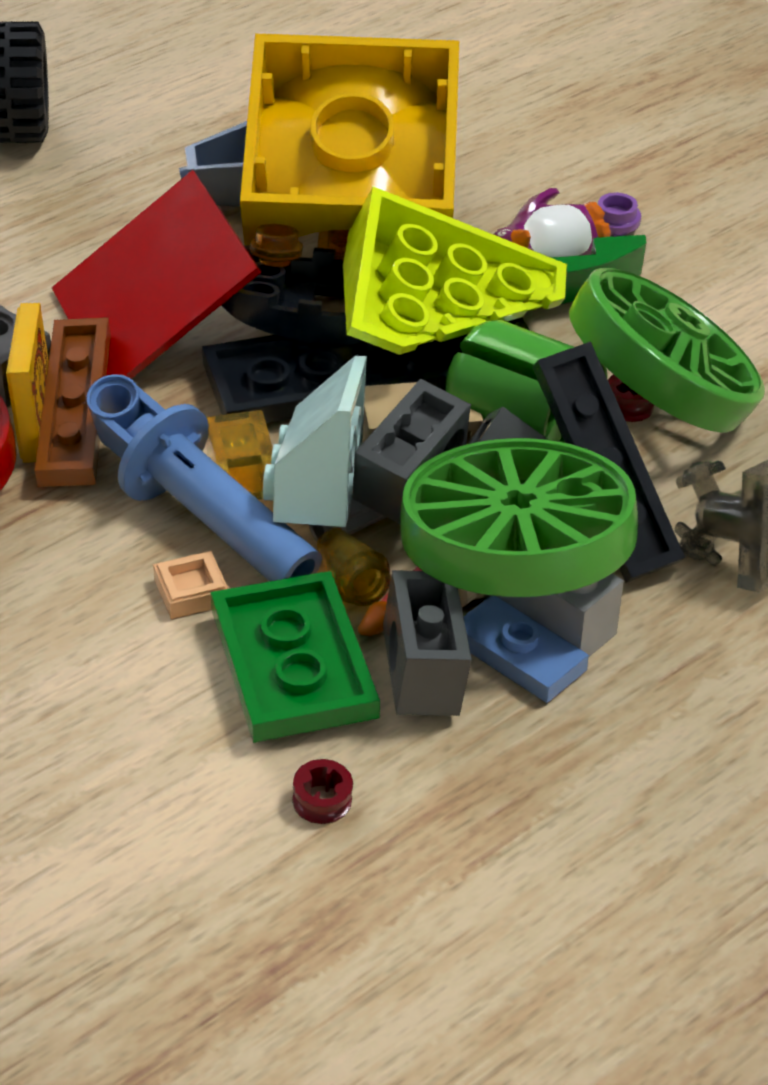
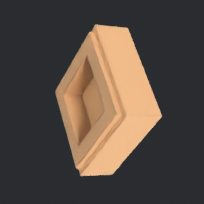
[153,551,229,620]

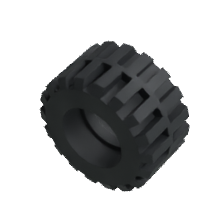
[0,21,49,143]

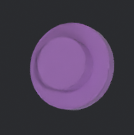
[598,193,641,237]

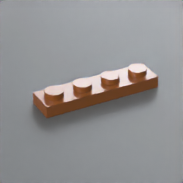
[34,318,111,487]

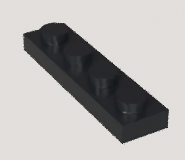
[532,341,685,583]

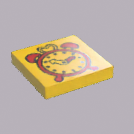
[6,303,49,463]

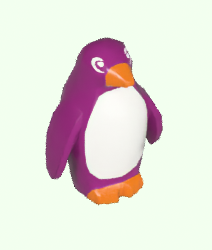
[493,188,611,257]

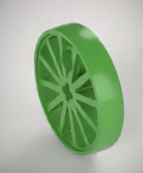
[569,268,765,433]
[400,438,638,597]

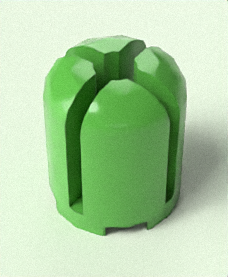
[446,320,608,443]

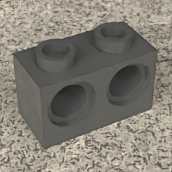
[352,379,471,524]

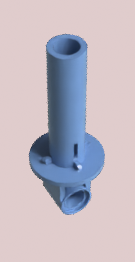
[87,374,322,581]

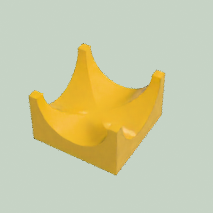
[240,33,460,246]

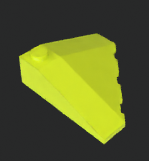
[343,186,567,355]

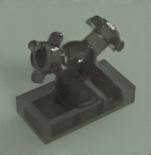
[674,460,768,593]

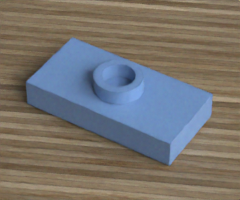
[464,595,589,703]

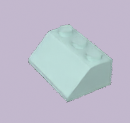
[263,356,367,527]

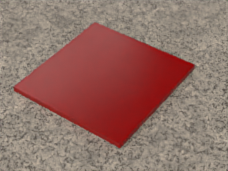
[51,170,261,379]

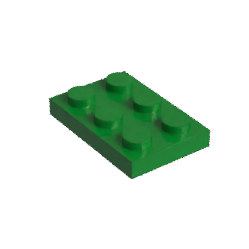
[211,571,380,743]

